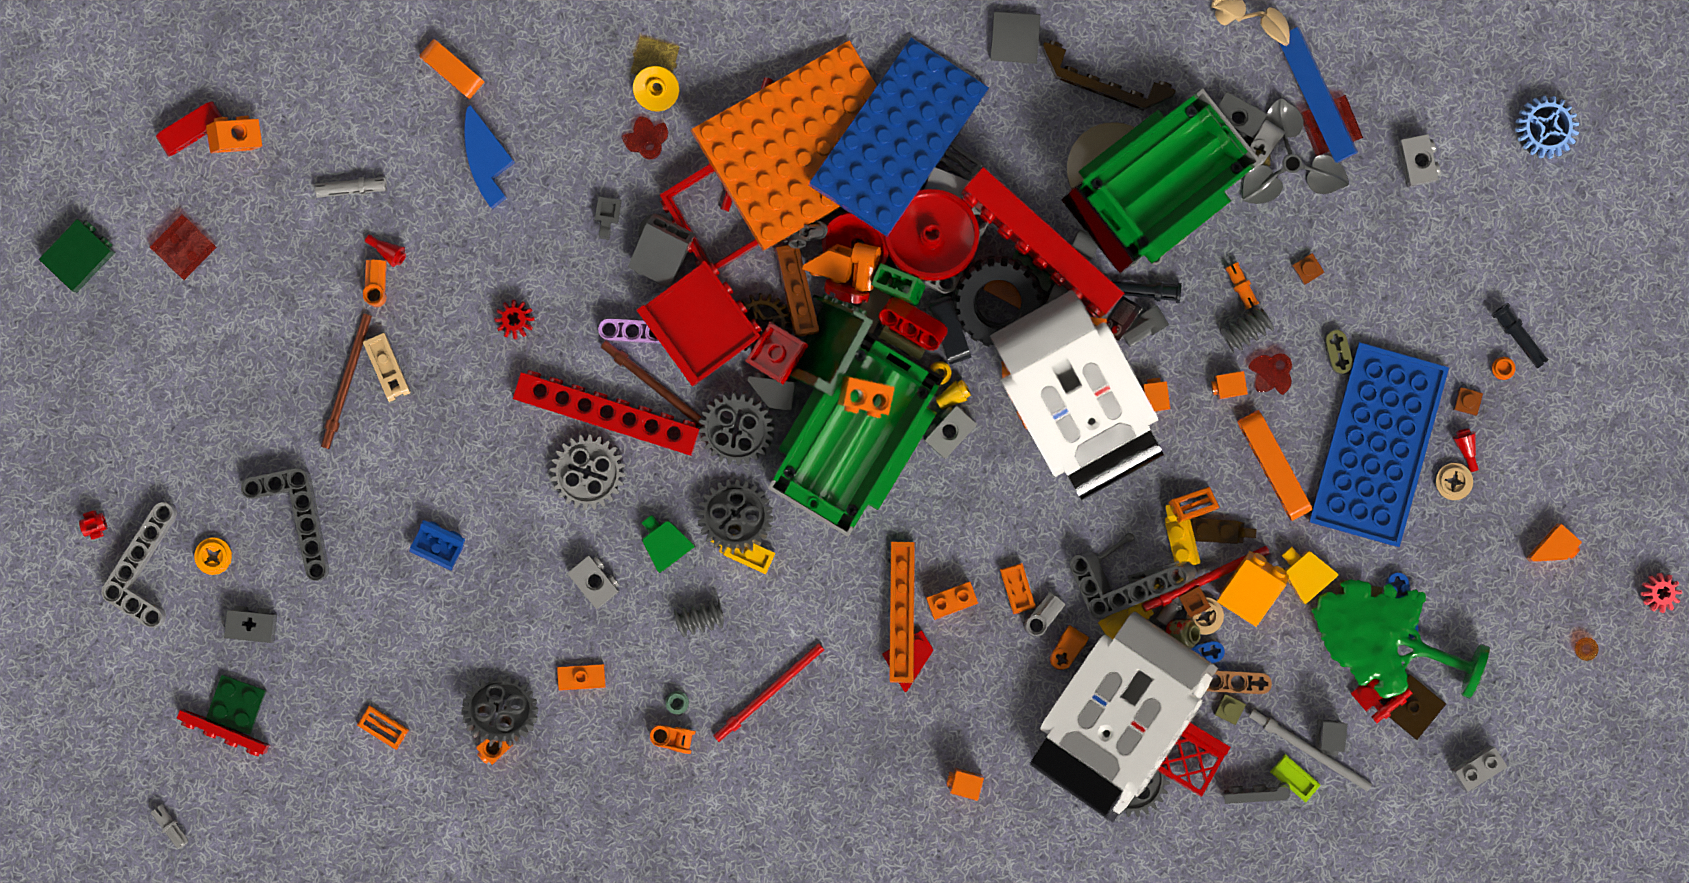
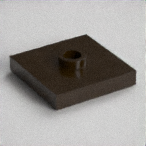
[1383,674,1446,740]

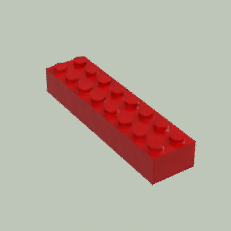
[961,167,1125,318]

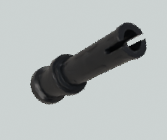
[1111,280,1182,304]
[1491,303,1549,369]

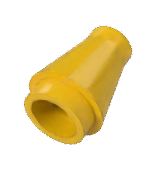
[935,380,972,410]

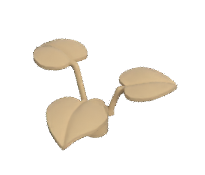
[1211,0,1290,46]

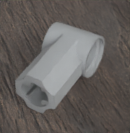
[1024,592,1065,636]

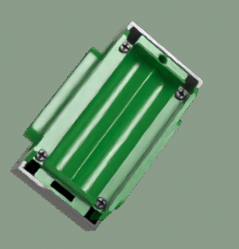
[1061,89,1261,274]
[768,330,945,537]

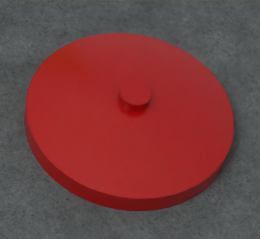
[885,189,979,281]

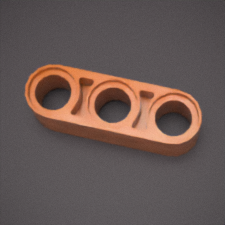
[419,39,484,100]

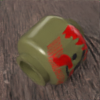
[1165,619,1201,649]

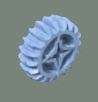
[1515,95,1579,159]

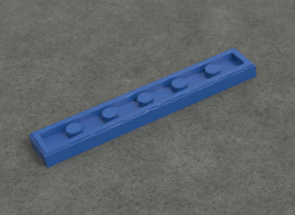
[1279,27,1358,163]

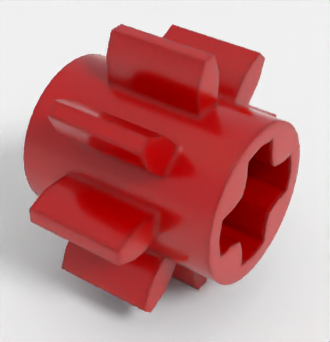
[79,510,108,540]

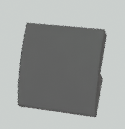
[990,11,1040,64]

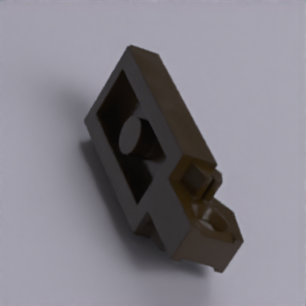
[1191,518,1256,544]

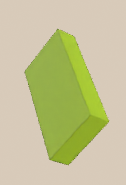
[1270,754,1321,803]

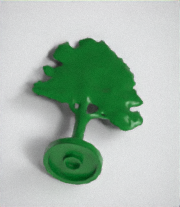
[1312,579,1490,699]

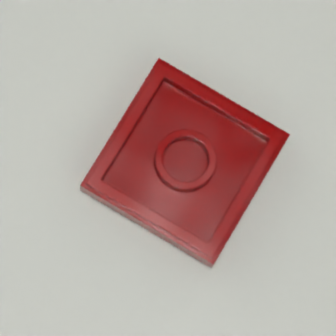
[745,322,809,385]

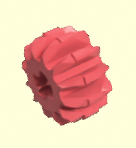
[1640,573,1682,613]

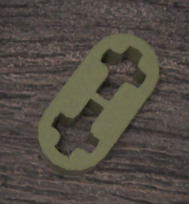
[1325,330,1353,374]

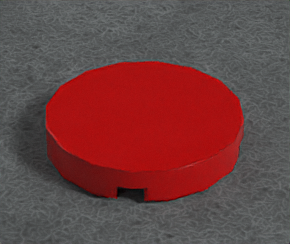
[824,278,871,304]

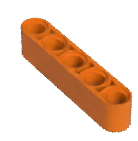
[1237,410,1312,521]

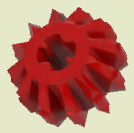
[495,300,535,340]

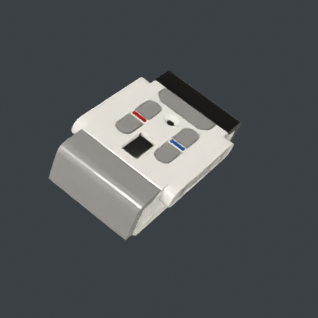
[990,290,1164,501]
[1030,612,1218,822]

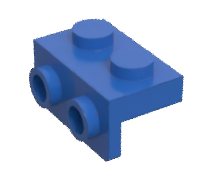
[409,520,465,571]

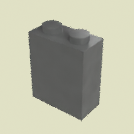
[628,213,695,288]

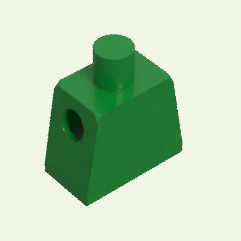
[871,263,926,306]
[642,515,696,573]

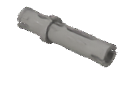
[315,176,387,198]

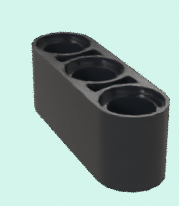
[928,294,972,365]

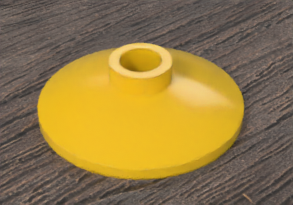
[633,66,679,112]

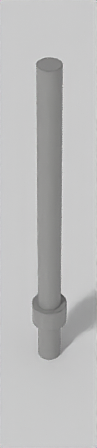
[1248,709,1372,791]

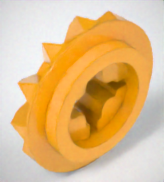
[194,538,232,575]

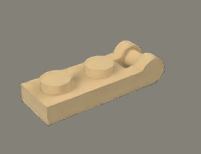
[363,333,411,402]

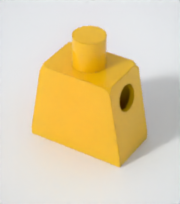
[1281,546,1339,604]

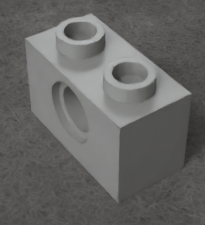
[1398,134,1441,188]
[924,406,977,459]
[567,555,620,609]
[1451,746,1507,792]

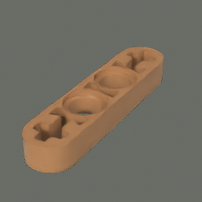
[1206,670,1272,694]

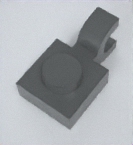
[595,196,622,240]

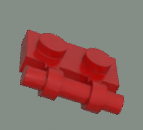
[1351,679,1413,723]

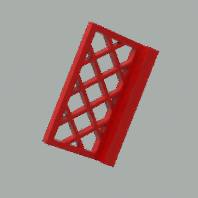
[1157,722,1231,797]

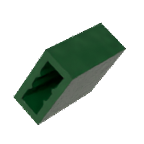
[38,219,115,293]

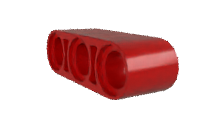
[155,101,223,157]
[879,297,948,351]

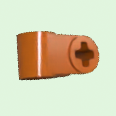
[1050,624,1089,670]
[650,724,696,754]

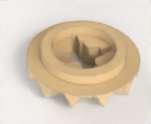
[1435,463,1473,500]
[1186,597,1224,635]

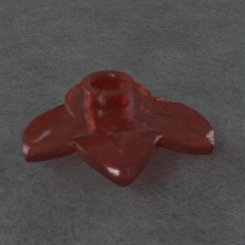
[622,116,668,160]
[1248,353,1292,395]

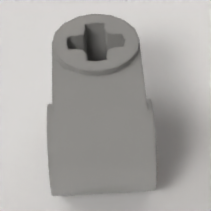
[1249,120,1285,166]

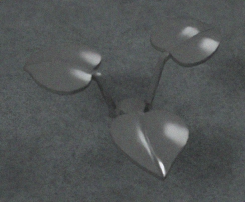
[1242,98,1349,204]

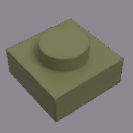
[1214,694,1246,725]

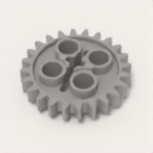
[550,435,626,510]

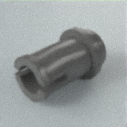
[799,221,828,240]

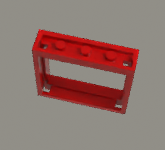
[660,164,759,270]

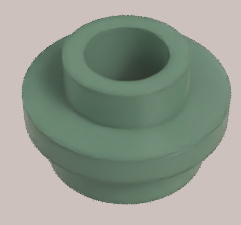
[666,691,689,714]

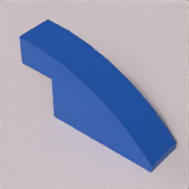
[464,105,515,209]

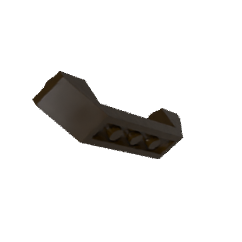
[1042,40,1176,111]

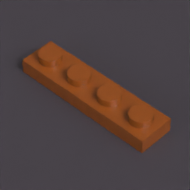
[775,245,819,337]

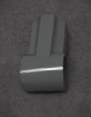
[1123,305,1169,347]

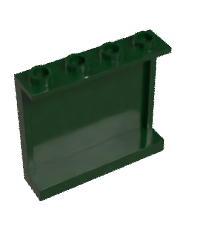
[789,294,873,396]

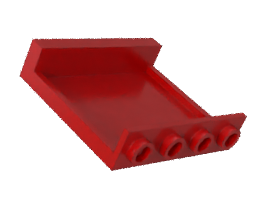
[636,260,761,387]

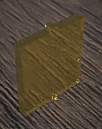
[630,36,680,75]

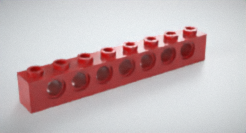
[513,370,699,456]

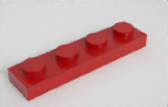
[176,709,270,757]

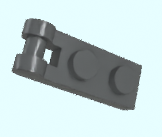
[1224,782,1290,804]

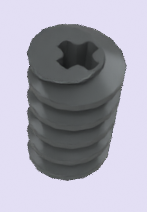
[1221,307,1274,353]
[674,599,724,637]

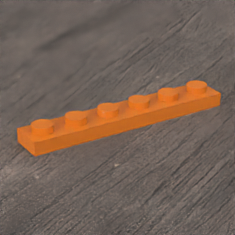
[890,542,915,683]

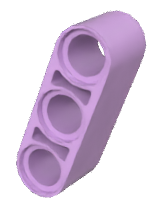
[598,319,660,344]

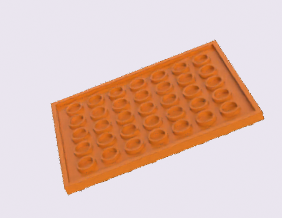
[691,40,877,251]

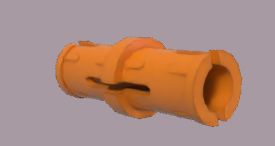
[1225,262,1259,310]

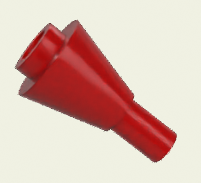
[365,234,406,267]
[1453,428,1479,472]

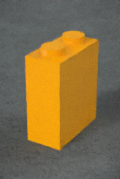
[1217,551,1289,627]

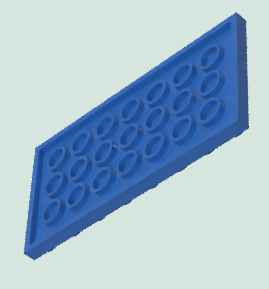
[809,38,989,237]
[1308,342,1449,547]

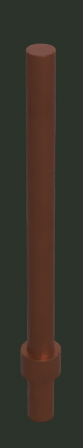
[321,313,372,449]
[601,340,703,427]

